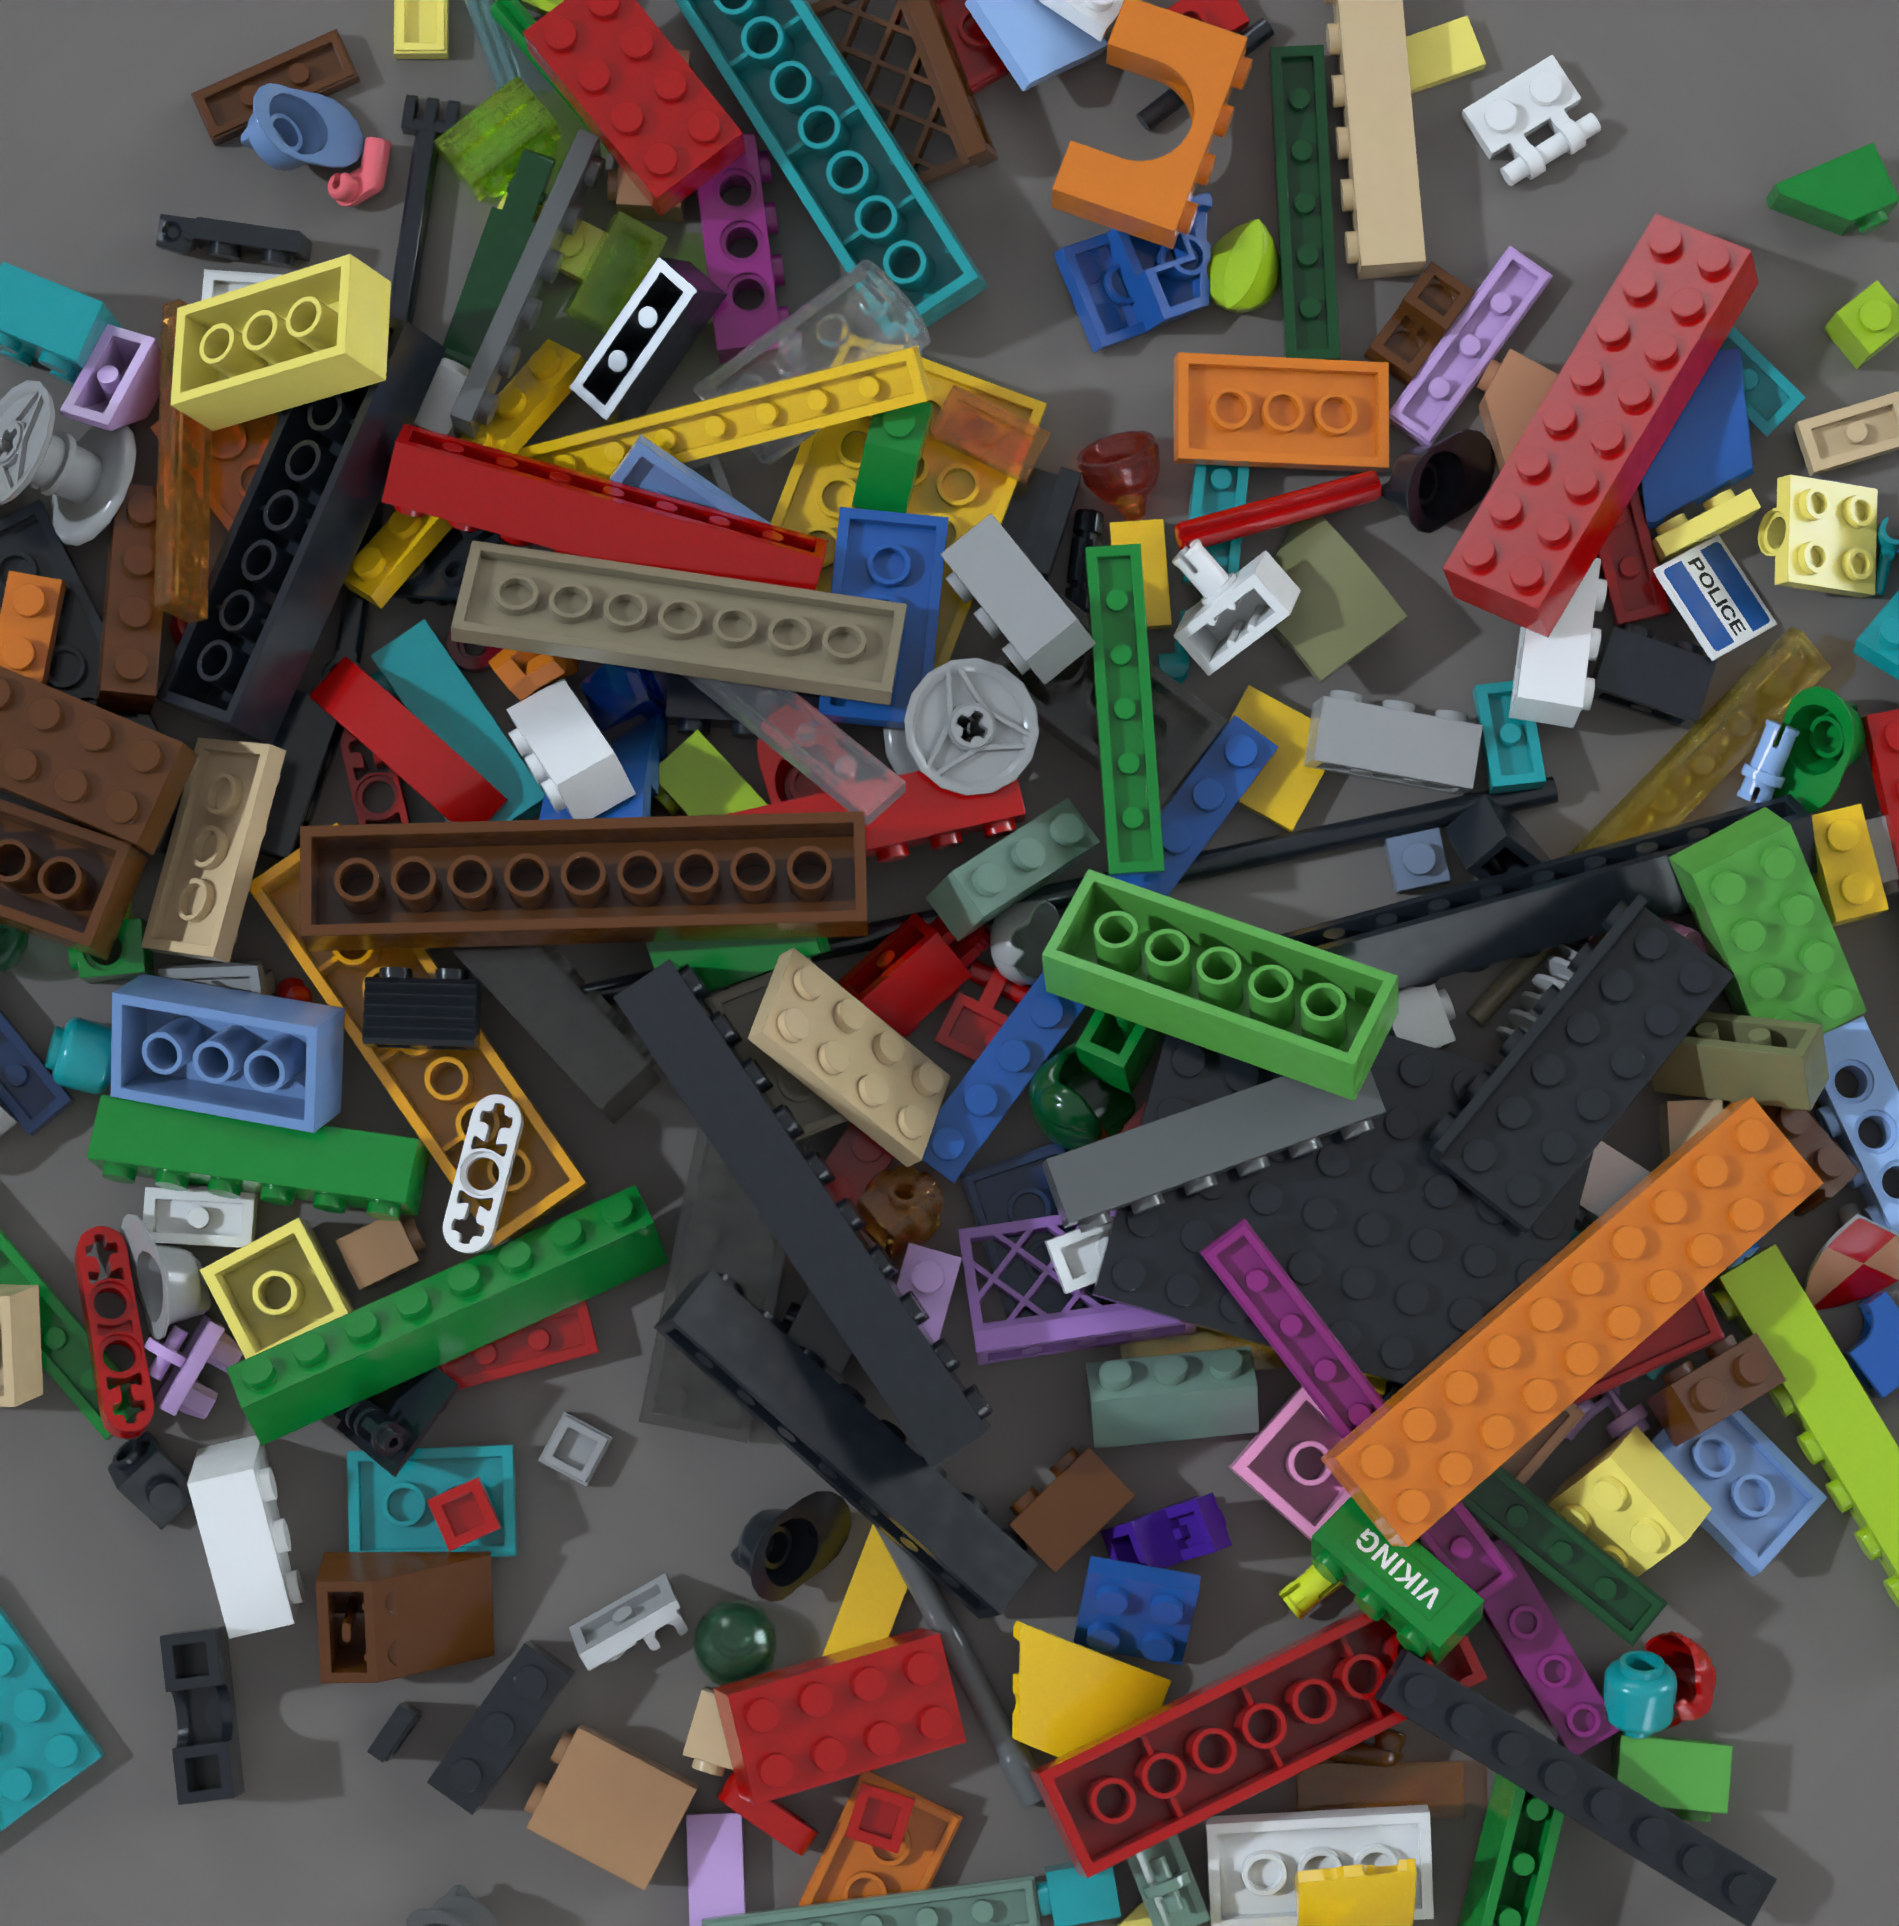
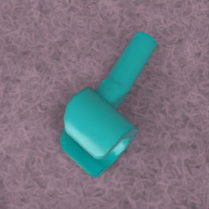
[1875,517,1899,596]
[1158,609,1189,685]

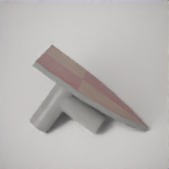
[1804,1203,1899,1310]

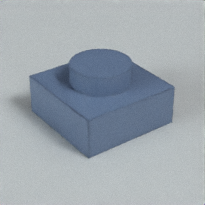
[1384,828,1451,894]

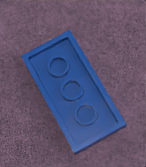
[818,507,948,729]

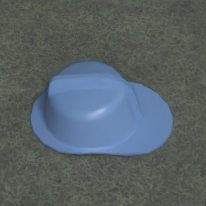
[240,83,363,171]

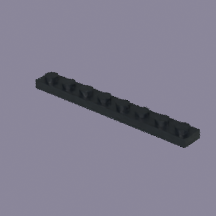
[1374,1649,1777,1926]

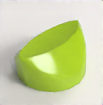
[1206,219,1280,314]

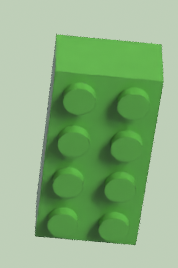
[1668,807,1867,1034]

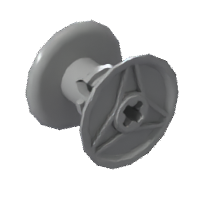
[0,380,137,546]
[883,658,1039,795]

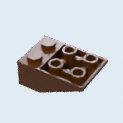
[316,1551,495,1683]

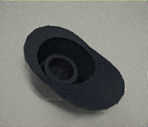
[1382,429,1495,534]
[731,1491,851,1602]

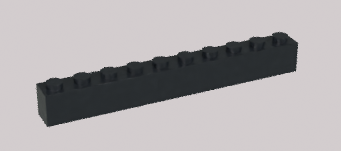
[1280,794,1818,990]

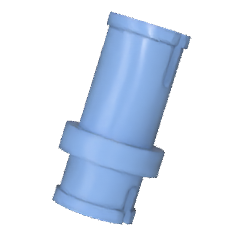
[1736,719,1800,804]

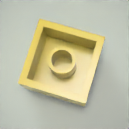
[200,1218,354,1359]
[1546,1426,1712,1577]

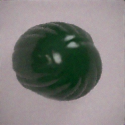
[1029,1042,1136,1150]

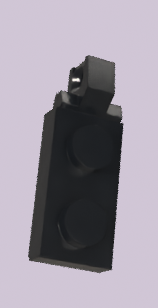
[156,214,312,268]

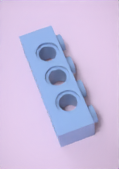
[1816,1016,1899,1233]

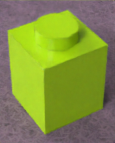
[1823,280,1899,369]

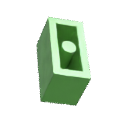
[1609,1732,1733,1822]

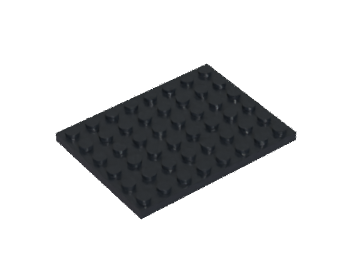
[1092,1034,1594,1386]

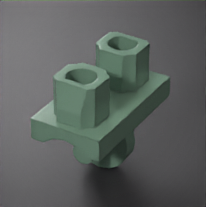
[1127,1834,1211,1926]

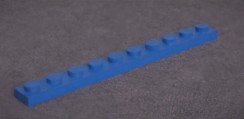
[922,715,1278,1185]

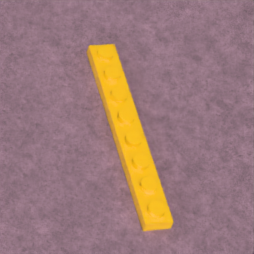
[517,345,932,479]

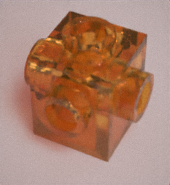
[856,1163,944,1259]

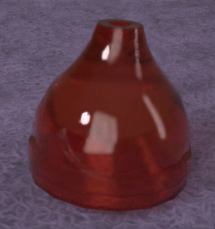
[1077,431,1160,521]

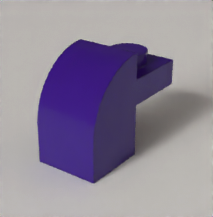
[1100,1492,1232,1569]

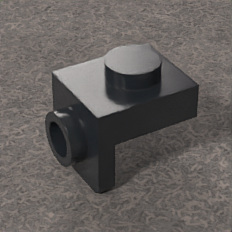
[108,1431,192,1530]

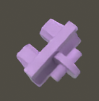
[144,1314,243,1419]

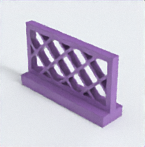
[958,1211,1196,1365]

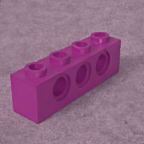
[697,134,792,363]
[1482,1534,1620,1756]

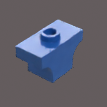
[1841,1291,1899,1398]

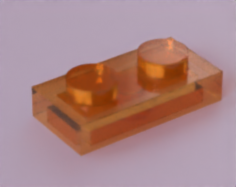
[929,384,1050,485]

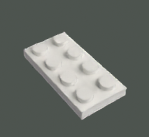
[1205,1804,1434,1926]

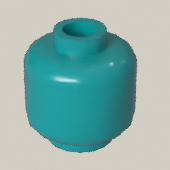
[45,1017,112,1095]
[1603,1650,1677,1739]

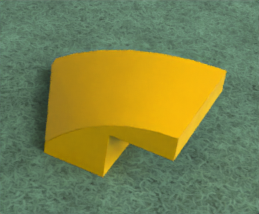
[1012,1620,1172,1758]
[1294,1858,1417,1926]

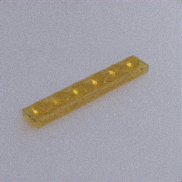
[1568,627,1831,855]

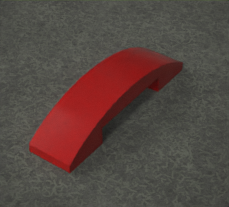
[309,656,508,822]

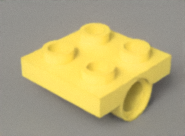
[1758,474,1878,598]

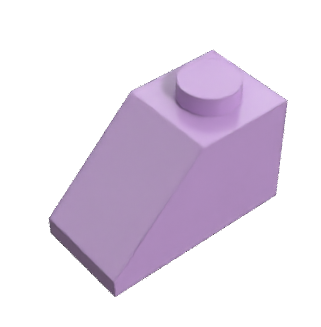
[59,324,171,431]

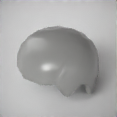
[989,899,1060,986]

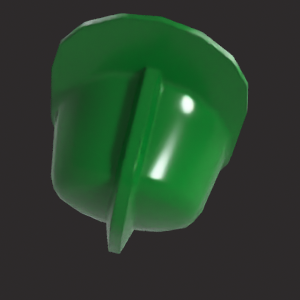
[1773,686,1866,813]

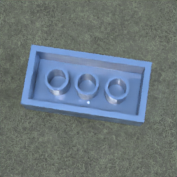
[110,974,345,1133]

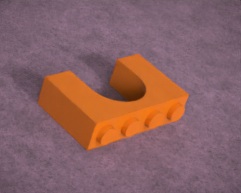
[1051,0,1253,249]

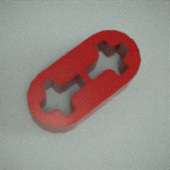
[716,1772,819,1856]

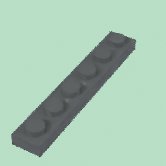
[450,128,606,440]

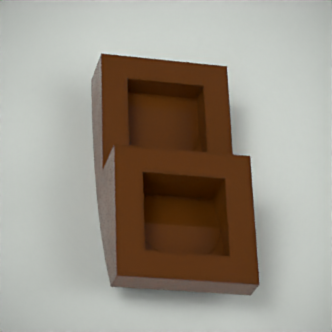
[1364,261,1475,386]

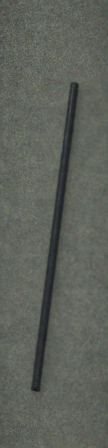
[544,776,1558,1019]

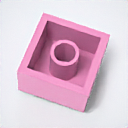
[1228,1385,1351,1541]

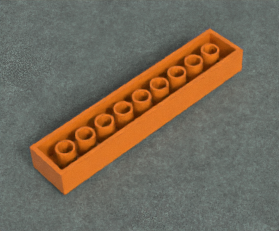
[1320,1097,1823,1547]

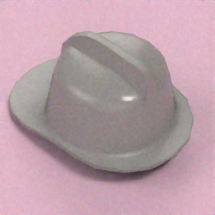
[121,1213,211,1340]

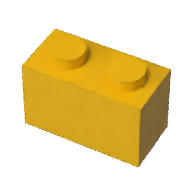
[1812,804,1889,927]

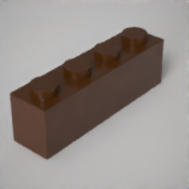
[96,484,172,715]

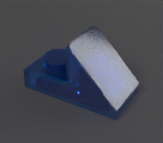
[581,664,666,730]

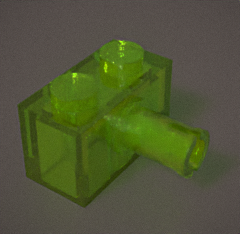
[562,211,668,335]

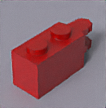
[837,912,990,1037]

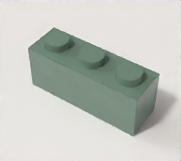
[926,798,1100,941]
[1086,1346,1259,1449]

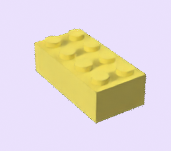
[170,254,391,431]

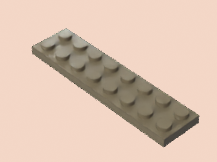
[451,540,907,705]

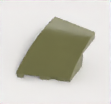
[1269,516,1408,684]

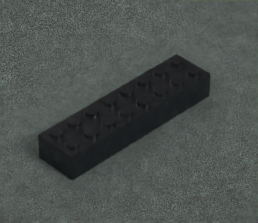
[156,317,446,745]

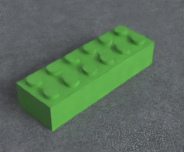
[1042,869,1398,1101]

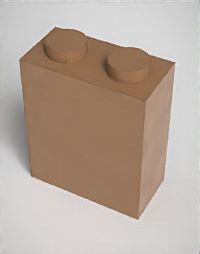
[524,1723,700,1891]

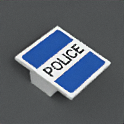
[1653,534,1777,661]

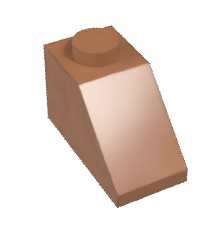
[1477,349,1559,474]

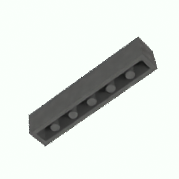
[1042,1070,1386,1233]

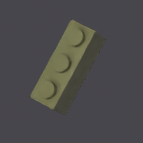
[1652,1011,1829,1111]

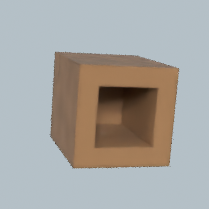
[335,1214,428,1291]

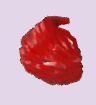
[1645,1631,1716,1730]

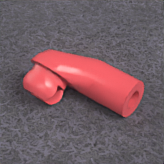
[327,137,392,207]

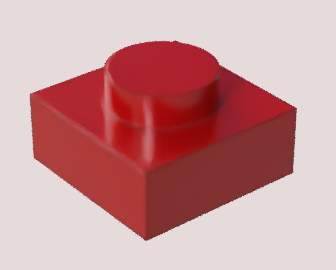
[427,1477,502,1551]
[845,1781,915,1854]

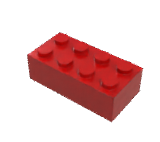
[523,0,746,217]
[713,1627,967,1805]

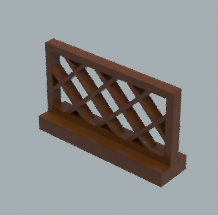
[810,0,998,186]

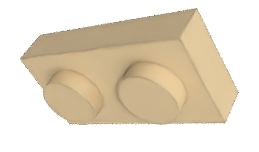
[1793,391,1899,477]

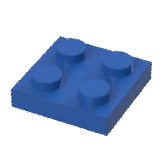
[1073,1556,1201,1665]

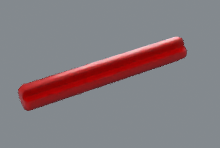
[1174,470,1382,551]

